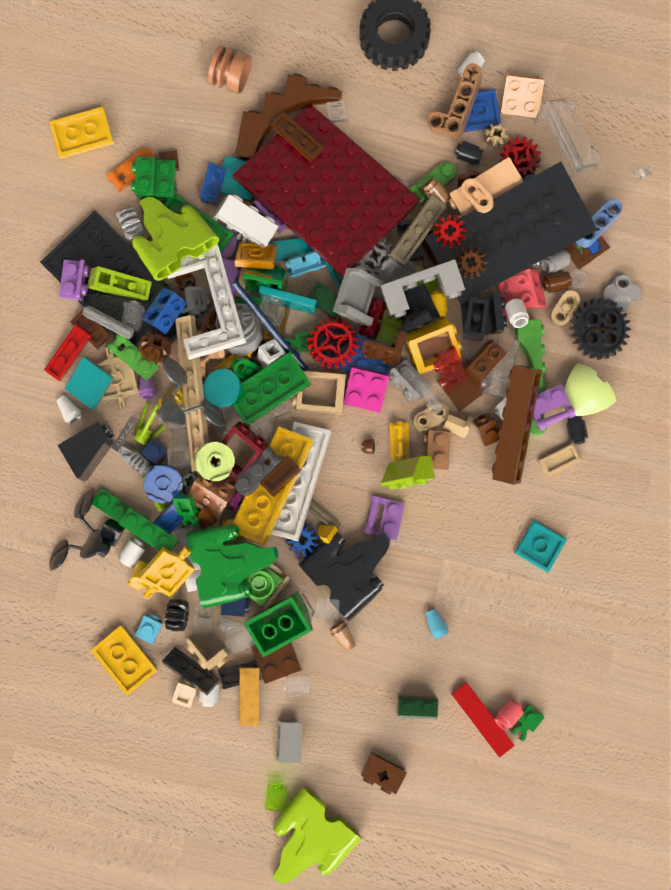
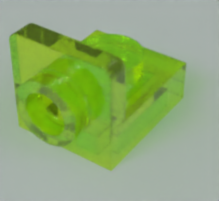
[376,317,402,346]
[265,782,287,812]

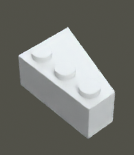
[212,194,278,248]

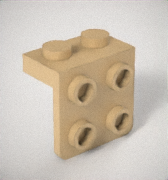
[185,636,231,670]

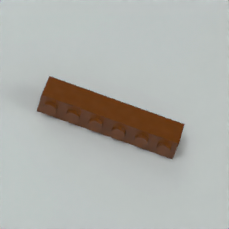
[492,365,542,485]

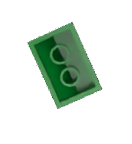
[243,591,313,657]

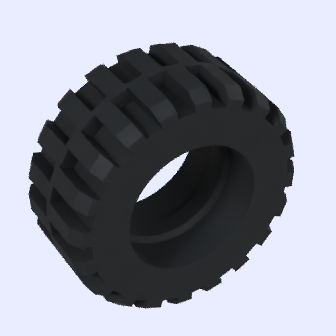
[359,0,431,71]

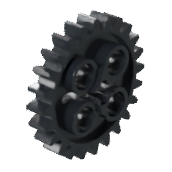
[569,297,631,360]

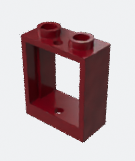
[211,421,269,483]

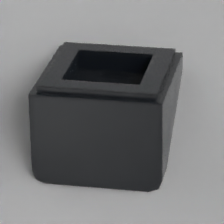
[101,518,125,547]

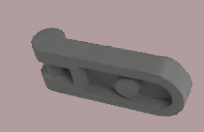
[235,447,283,496]

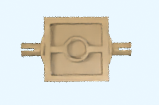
[96,347,139,411]

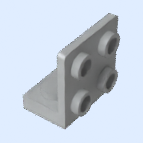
[389,359,432,403]

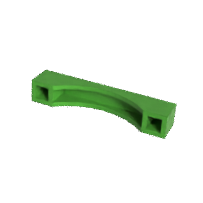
[515,319,547,436]

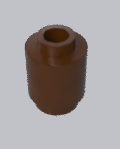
[542,270,572,293]

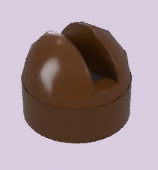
[361,439,375,454]

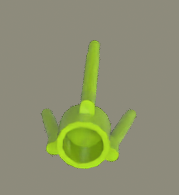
[133,402,170,446]

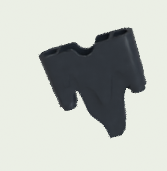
[298,532,390,622]

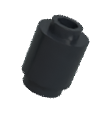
[455,141,484,165]
[566,416,589,445]

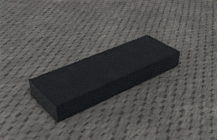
[162,647,220,696]

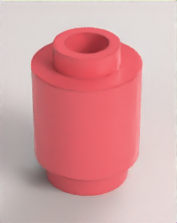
[495,700,523,730]

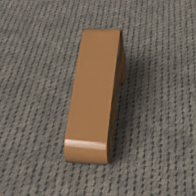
[427,63,483,139]

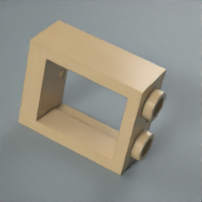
[293,371,346,415]

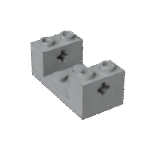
[380,260,465,318]

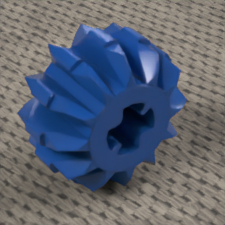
[286,524,318,556]

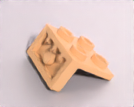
[501,72,544,118]

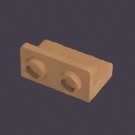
[422,429,451,470]

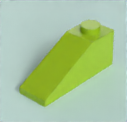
[87,266,152,301]

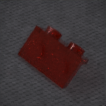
[432,346,468,393]

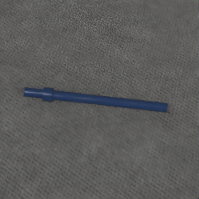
[231,280,308,371]

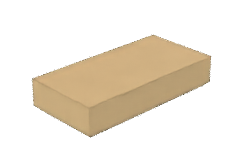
[538,443,581,478]

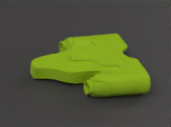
[132,197,219,281]
[272,786,363,884]

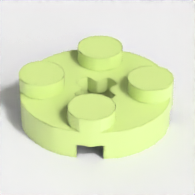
[195,442,235,481]

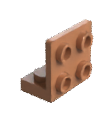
[187,475,237,519]

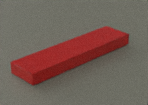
[451,682,515,758]

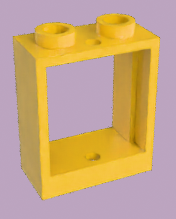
[405,318,462,375]

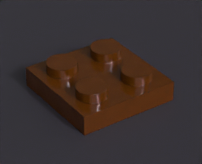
[252,642,302,684]

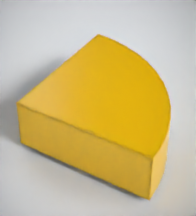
[318,525,338,543]

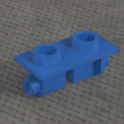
[199,162,226,204]

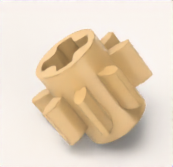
[485,123,508,148]

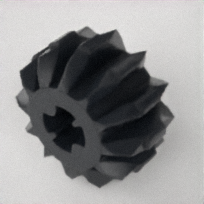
[164,599,190,632]

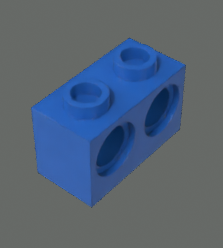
[142,287,187,334]

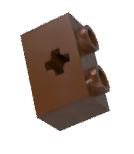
[462,340,507,381]
[361,752,407,795]

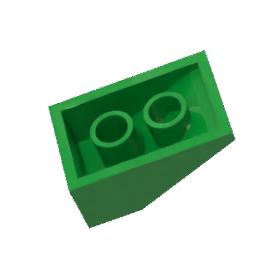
[243,266,288,293]

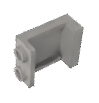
[333,266,384,326]

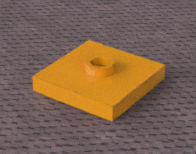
[235,242,277,269]

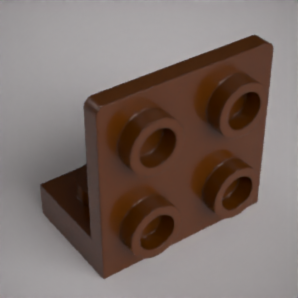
[361,331,407,366]

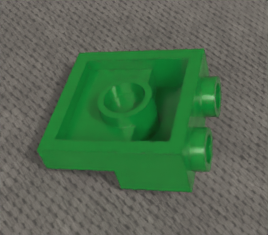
[131,157,176,199]

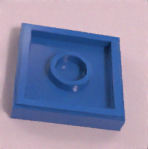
[460,89,501,132]

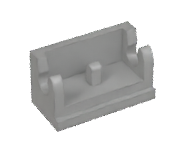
[276,720,302,763]

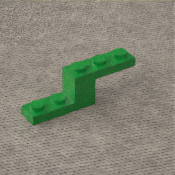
[92,488,179,551]

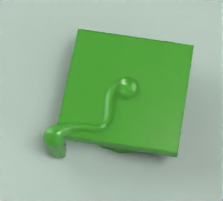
[244,567,283,606]

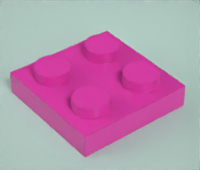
[343,366,389,413]

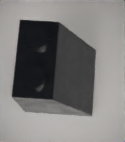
[58,421,115,481]

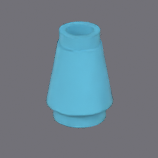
[425,609,449,639]

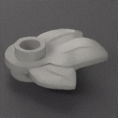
[603,274,641,312]

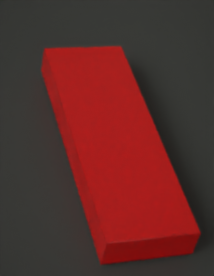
[44,324,93,381]

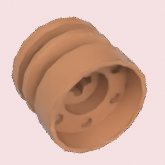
[208,45,252,94]

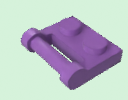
[533,384,576,431]
[363,495,405,541]

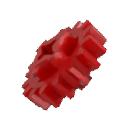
[500,136,541,178]

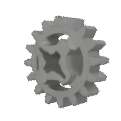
[358,239,392,275]

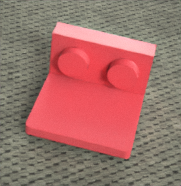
[497,269,547,316]

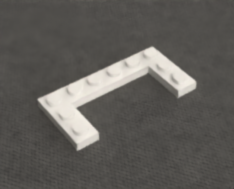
[168,244,246,360]

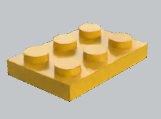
[49,107,114,159]
[90,625,158,696]

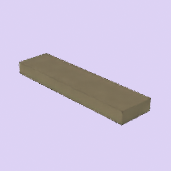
[388,194,447,267]

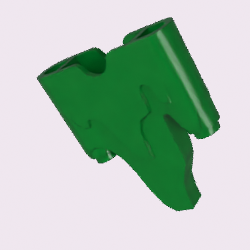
[187,524,279,608]

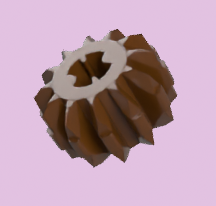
[456,246,488,279]
[138,331,172,364]

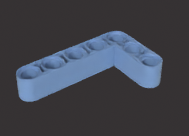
[524,175,623,248]

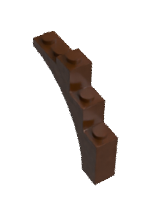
[235,74,342,161]

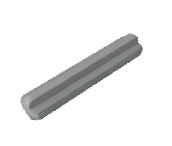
[83,306,134,339]

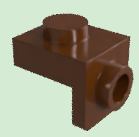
[472,413,500,446]

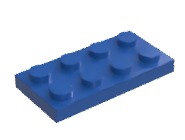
[314,329,392,375]

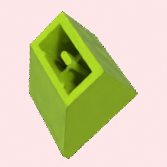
[381,456,435,490]

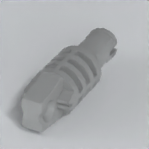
[119,444,154,476]

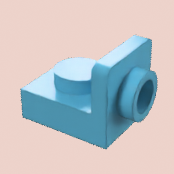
[135,613,163,644]

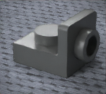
[181,286,208,317]

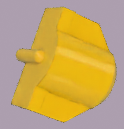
[128,561,149,590]

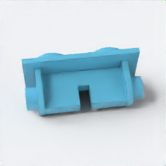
[285,251,326,278]

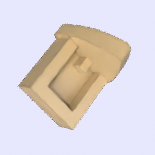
[442,414,474,438]

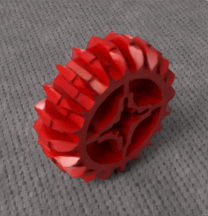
[307,317,359,369]

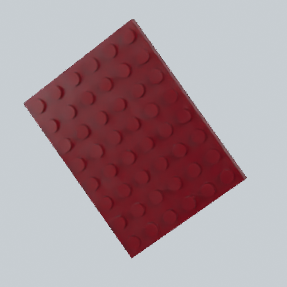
[233,104,421,277]

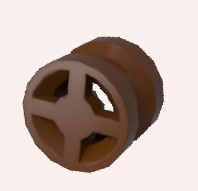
[175,272,196,291]

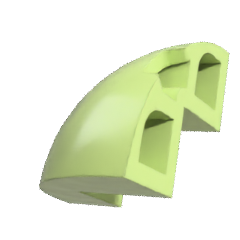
[563,363,616,416]

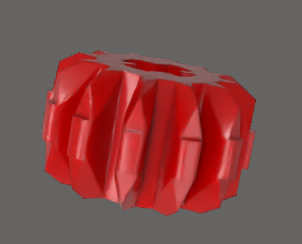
[434,214,467,248]

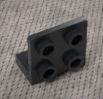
[397,284,440,333]

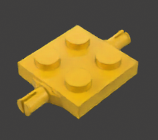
[139,546,195,599]

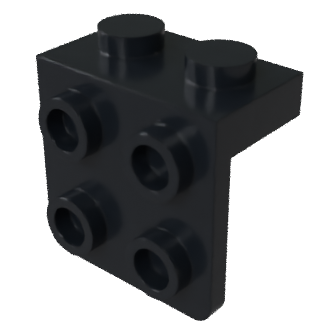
[460,292,507,335]

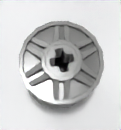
[215,303,263,355]

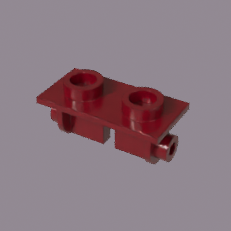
[359,299,387,339]

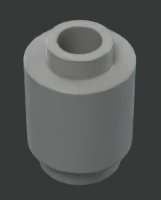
[541,249,571,273]

